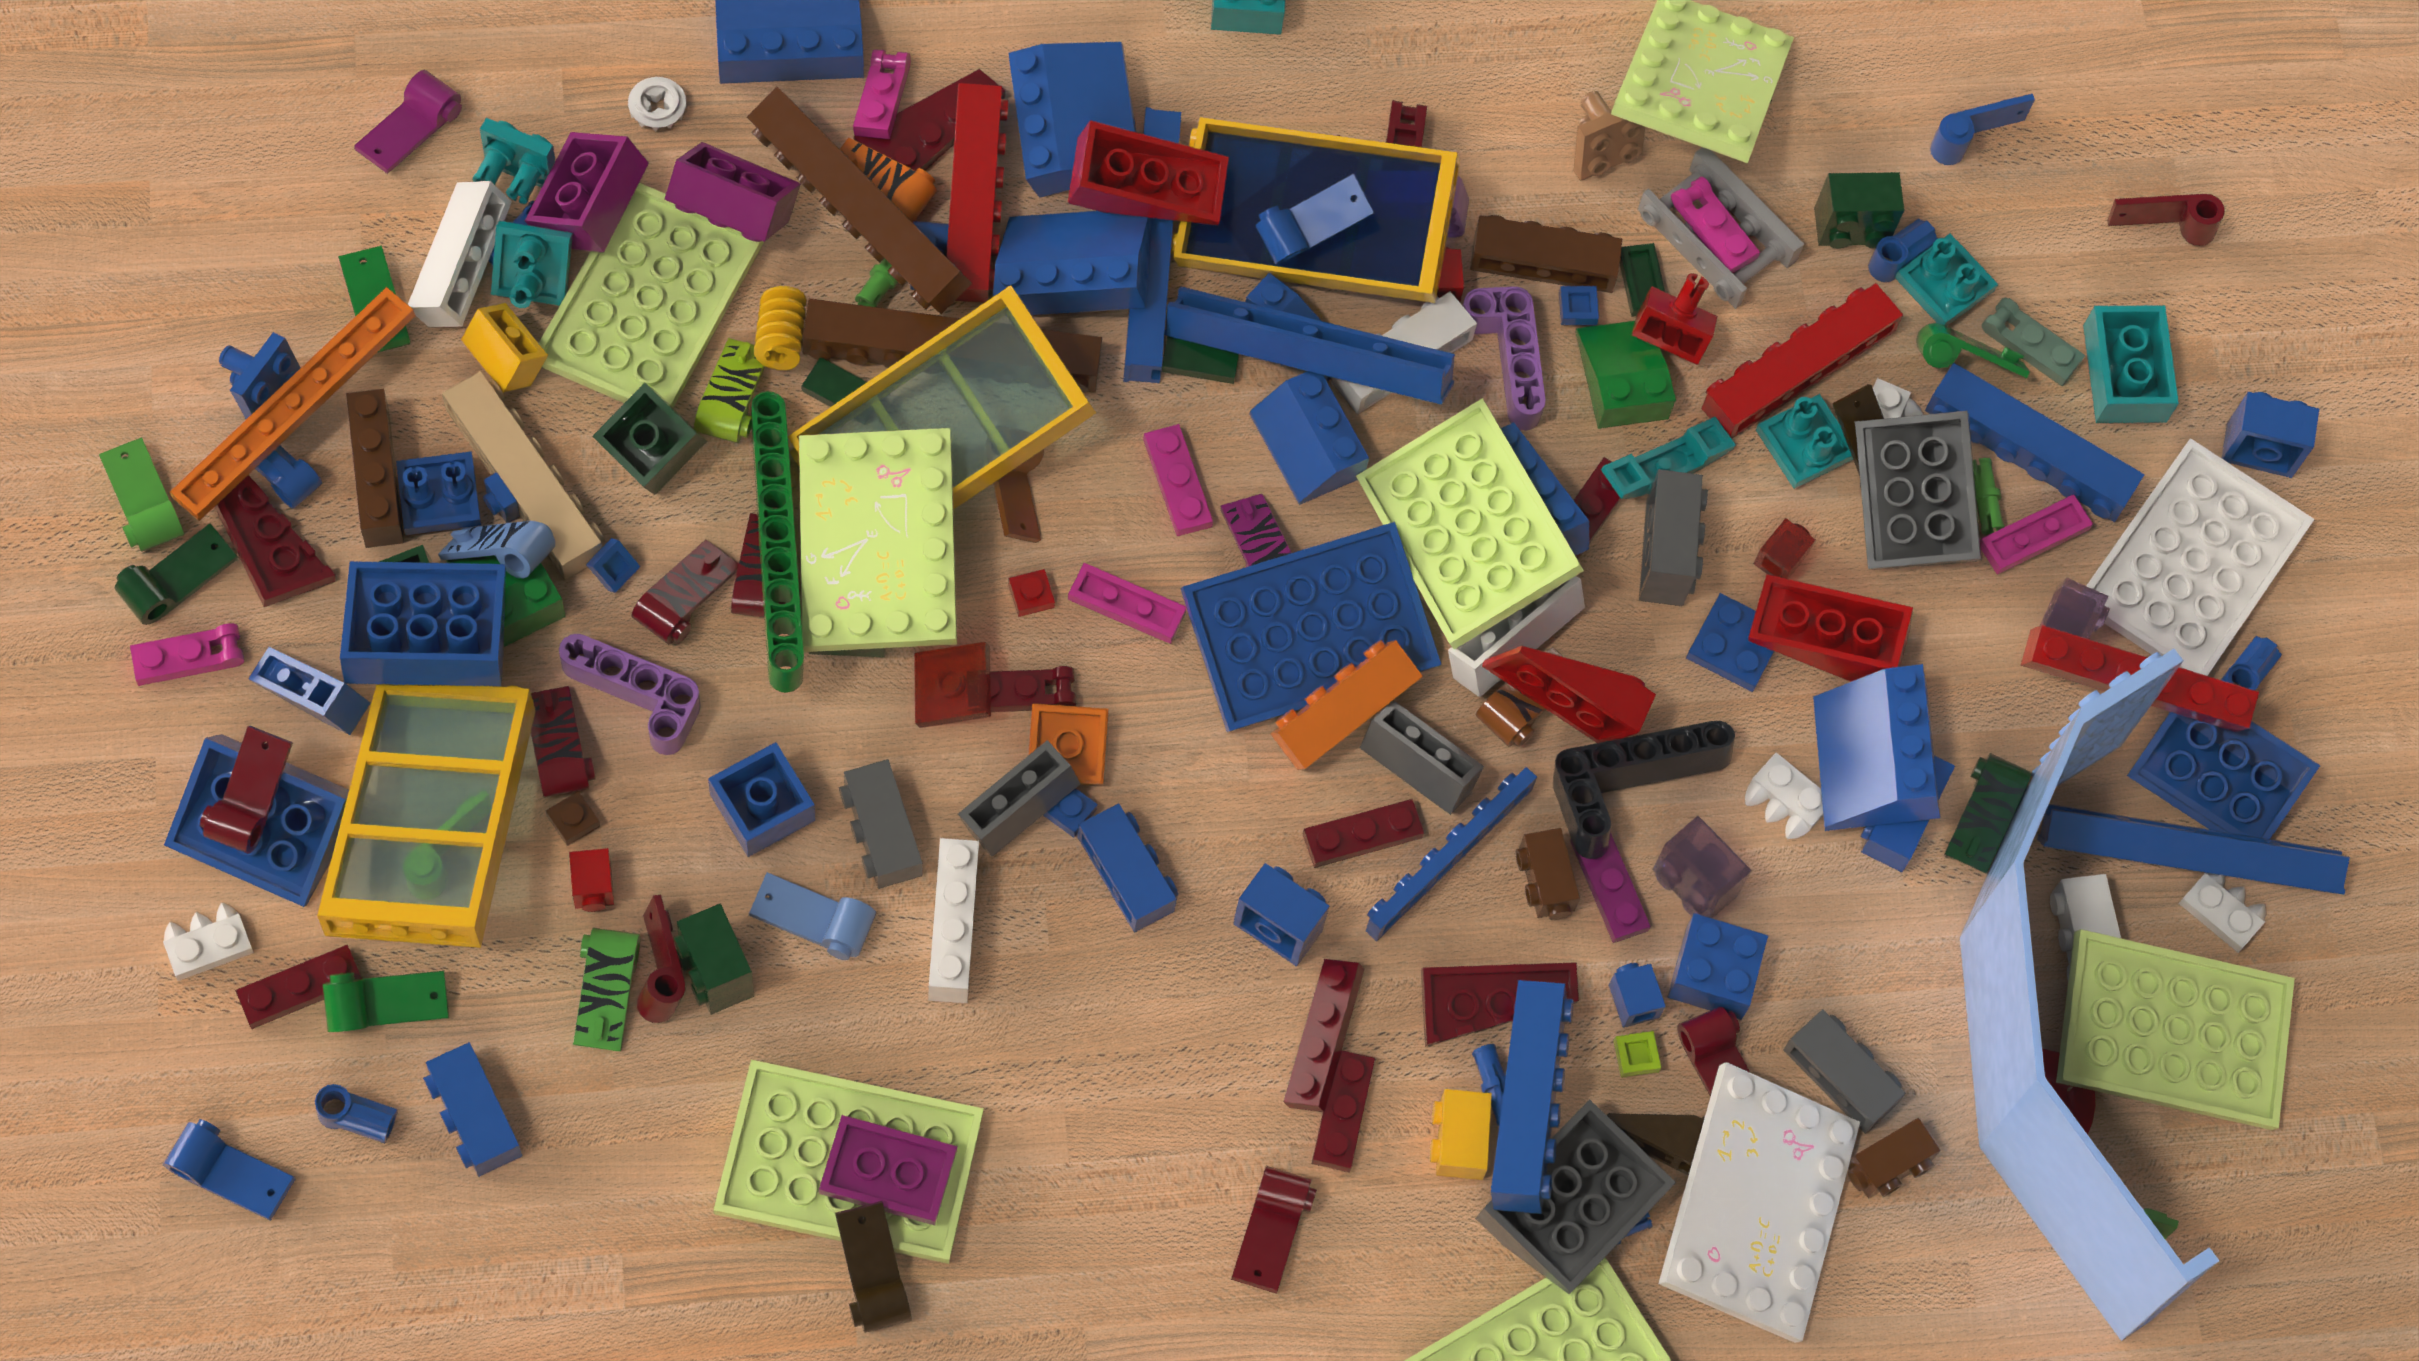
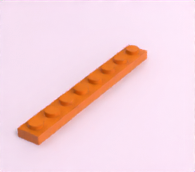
[170,287,415,521]

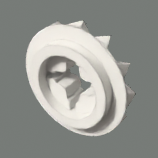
[628,77,687,132]

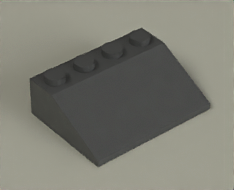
[1855,411,1982,569]
[1475,1099,1676,1294]

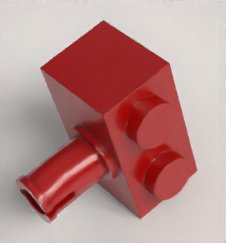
[1632,273,1718,365]

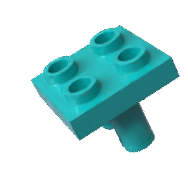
[472,118,555,204]
[491,221,573,308]
[1895,233,1998,326]
[1756,394,1853,489]

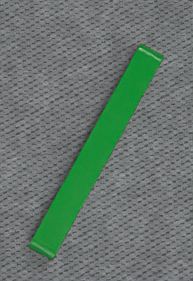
[751,391,804,693]

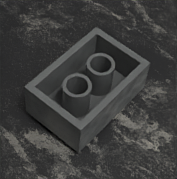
[1639,469,1708,606]

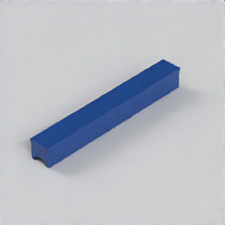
[1123,107,1182,383]
[1164,286,1455,405]
[2037,804,2350,895]

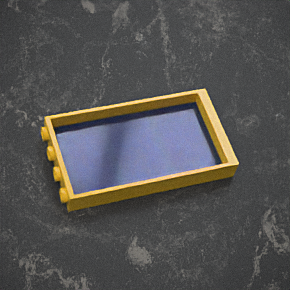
[1171,117,1460,303]

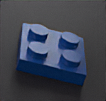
[1686,593,1774,692]

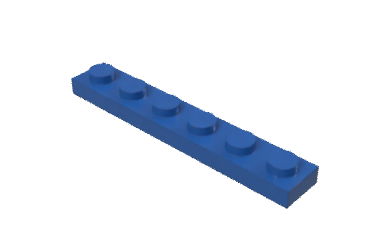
[1366,767,1537,942]

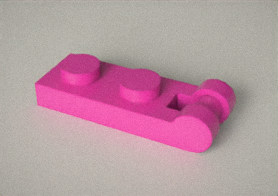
[853,49,911,139]
[1671,177,1760,273]
[130,623,244,686]

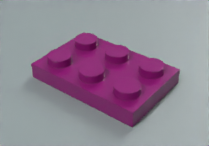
[819,1115,957,1225]

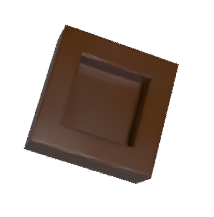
[546,791,600,846]

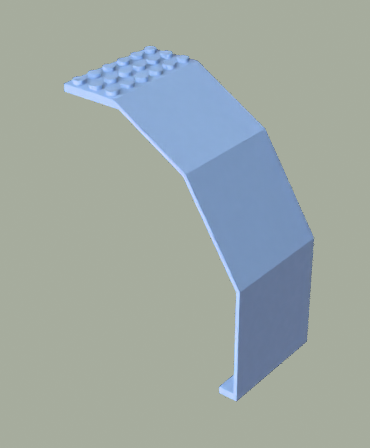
[1960,649,2219,1341]

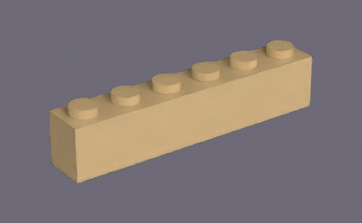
[442,371,605,580]

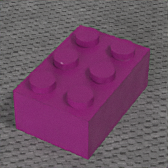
[525,132,649,252]
[664,142,801,242]

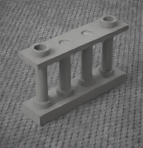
[1638,147,1804,309]

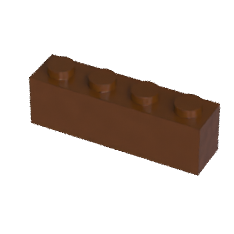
[1470,215,1622,293]
[346,389,404,548]

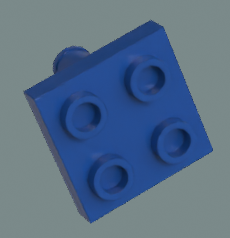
[219,332,301,419]
[396,451,481,535]

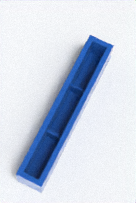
[1925,363,2145,523]
[1491,980,1573,1214]

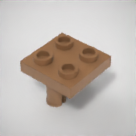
[1573,91,1645,181]

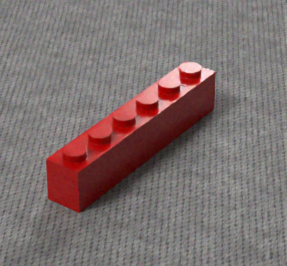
[946,83,1009,303]
[1701,283,1903,439]
[2020,625,2259,732]

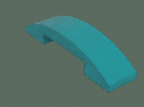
[1601,416,1736,499]

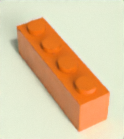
[1271,640,1423,770]

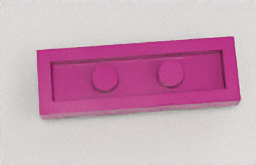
[1143,424,1213,537]
[1980,494,2093,575]
[1068,563,1187,644]

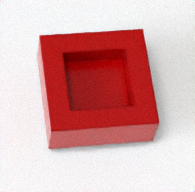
[1008,569,1055,617]

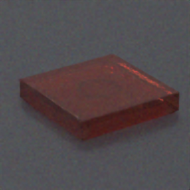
[914,642,991,728]

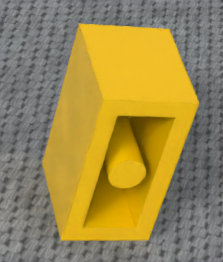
[461,303,548,393]
[1430,1089,1492,1180]

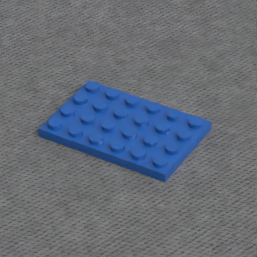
[1181,522,1442,733]

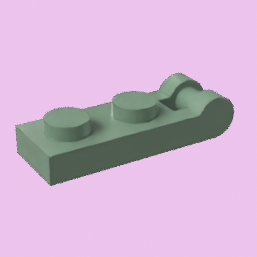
[1982,297,2086,386]

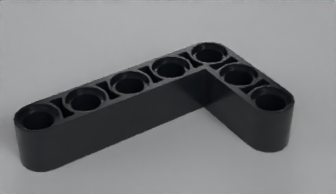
[1553,721,1735,859]

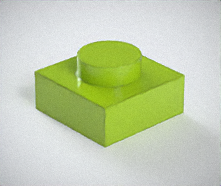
[1613,1031,1661,1078]

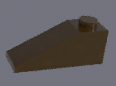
[1607,1113,1705,1176]

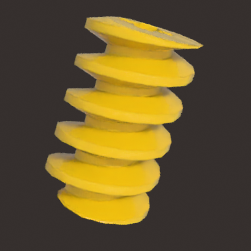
[754,286,807,371]

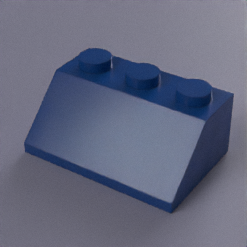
[1249,371,1369,505]

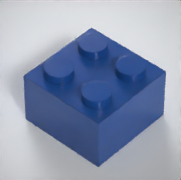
[2221,392,2320,478]
[708,742,815,857]
[1233,863,1330,967]
[1667,913,1768,1020]

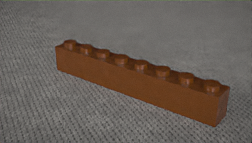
[747,86,972,314]
[802,298,1102,393]

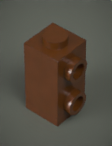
[1516,828,1580,920]
[1848,1117,1940,1199]

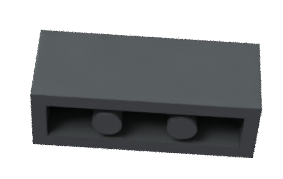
[1360,700,1484,815]
[958,740,1081,857]
[839,759,923,889]
[1783,1009,1906,1134]

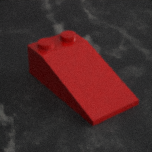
[1068,120,1229,225]
[1748,574,1913,682]
[1482,646,1656,743]

